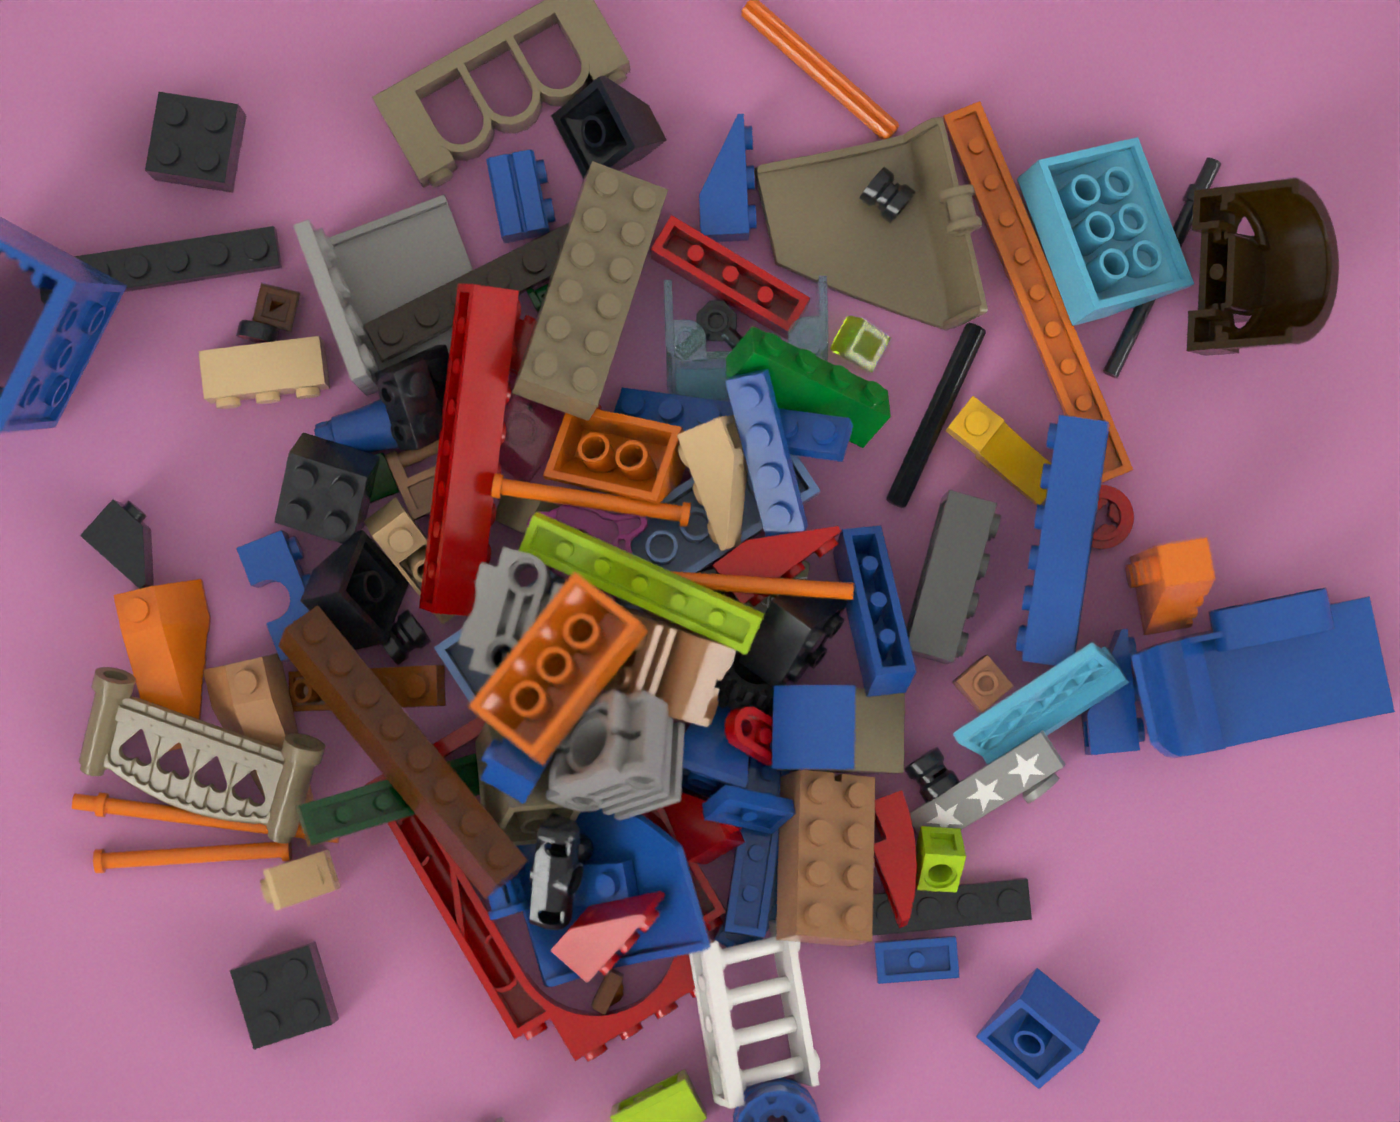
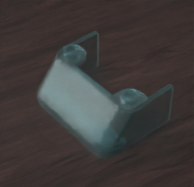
[664,276,829,402]

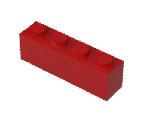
[650,215,810,340]

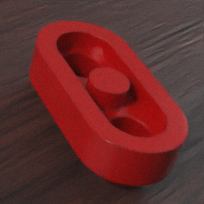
[724,707,773,766]

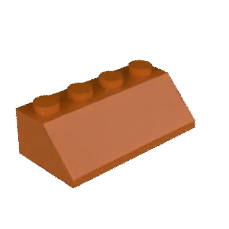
[468,572,648,765]

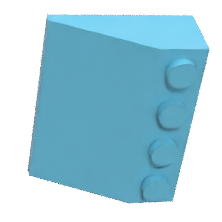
[1017,137,1194,326]

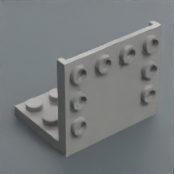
[293,195,473,396]

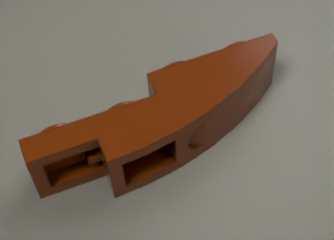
[288,665,446,712]

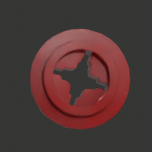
[1092,485,1134,550]

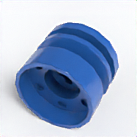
[733,1077,820,1122]

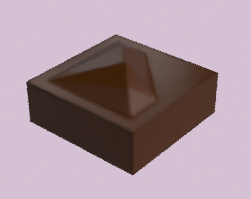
[252,282,301,332]
[591,968,624,1015]

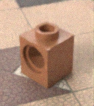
[952,655,1014,713]

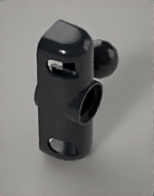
[529,813,594,930]

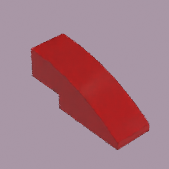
[874,790,917,928]

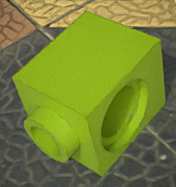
[916,826,966,893]

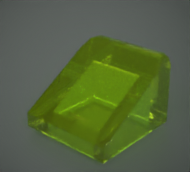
[830,315,891,372]

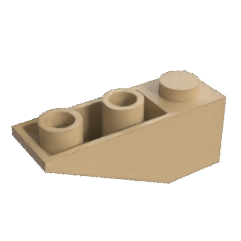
[677,415,748,551]
[364,497,455,625]
[260,849,341,911]

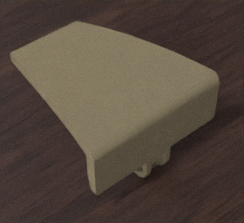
[754,117,988,330]

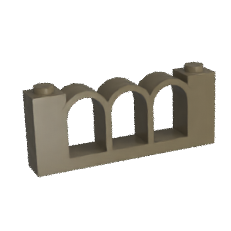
[372,0,630,188]

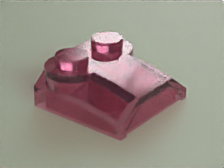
[498,374,564,482]

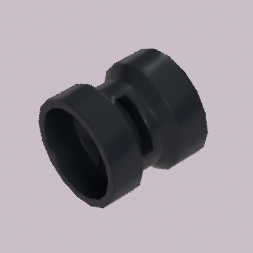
[860,167,916,223]
[381,609,431,665]
[904,747,960,803]

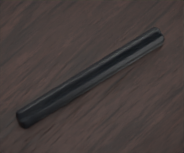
[887,323,986,508]

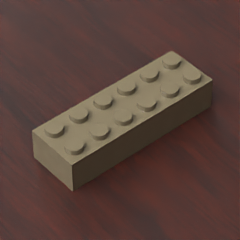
[512,161,668,421]

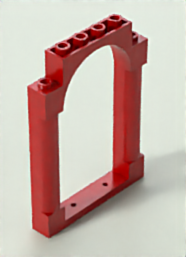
[365,695,726,1062]

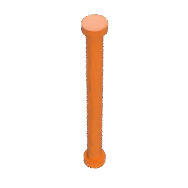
[492,473,691,527]
[93,842,292,874]

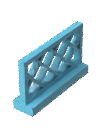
[953,642,1129,764]

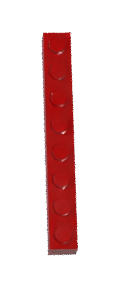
[419,283,521,616]

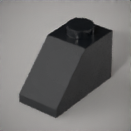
[80,499,154,589]

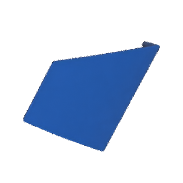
[488,808,710,987]

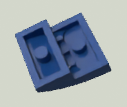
[772,685,856,770]

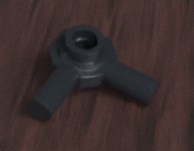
[675,301,743,361]

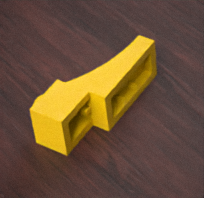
[945,396,1051,505]

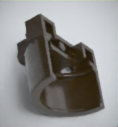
[1186,178,1339,356]

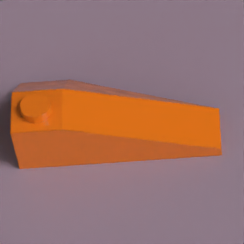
[113,579,211,752]

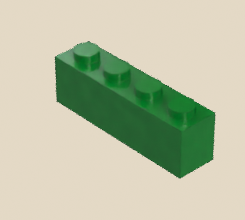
[726,326,891,448]

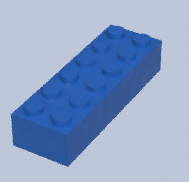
[1016,415,1110,666]

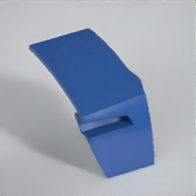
[1131,588,1395,758]

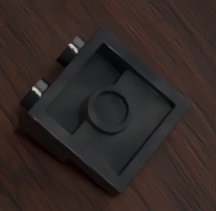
[375,345,449,450]

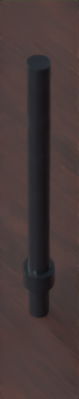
[1103,157,1222,378]

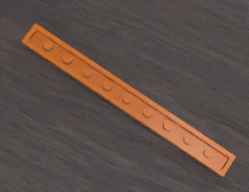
[942,101,1133,483]

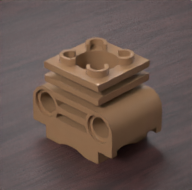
[604,605,736,727]

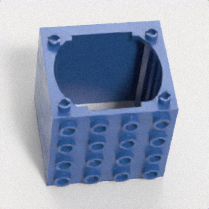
[0,217,127,433]

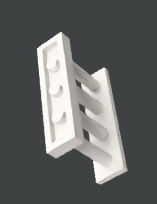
[689,920,820,1109]

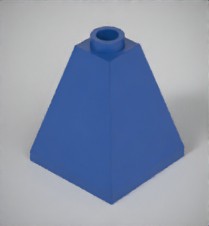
[681,699,748,798]

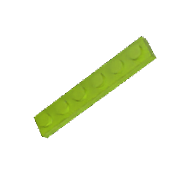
[519,512,765,655]

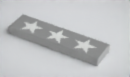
[910,730,1066,835]

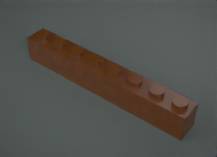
[278,605,528,899]

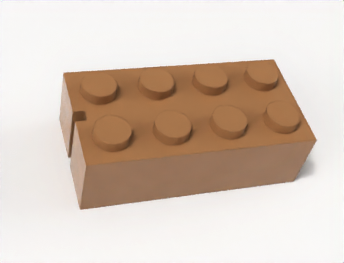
[776,770,875,947]

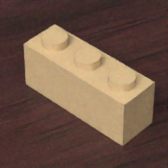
[198,336,330,409]

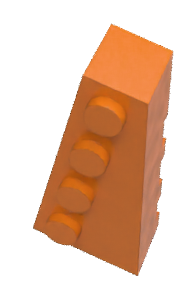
[1125,537,1215,635]

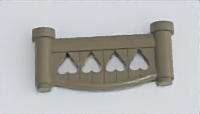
[79,667,325,843]

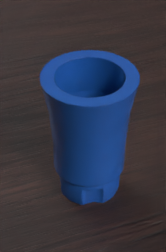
[314,399,398,453]

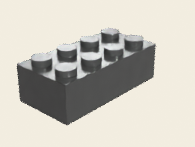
[906,490,1001,664]

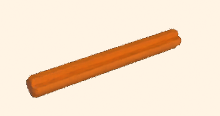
[741,0,899,140]

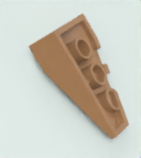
[203,653,314,803]

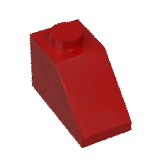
[663,789,745,865]

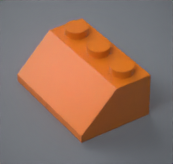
[543,409,686,504]

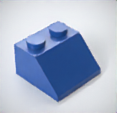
[976,968,1101,1089]

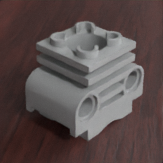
[458,547,563,675]
[546,690,685,821]

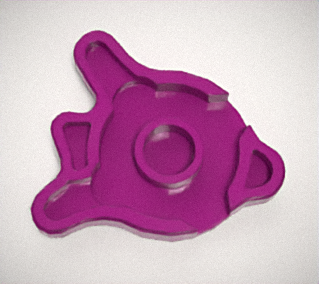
[527,504,648,603]

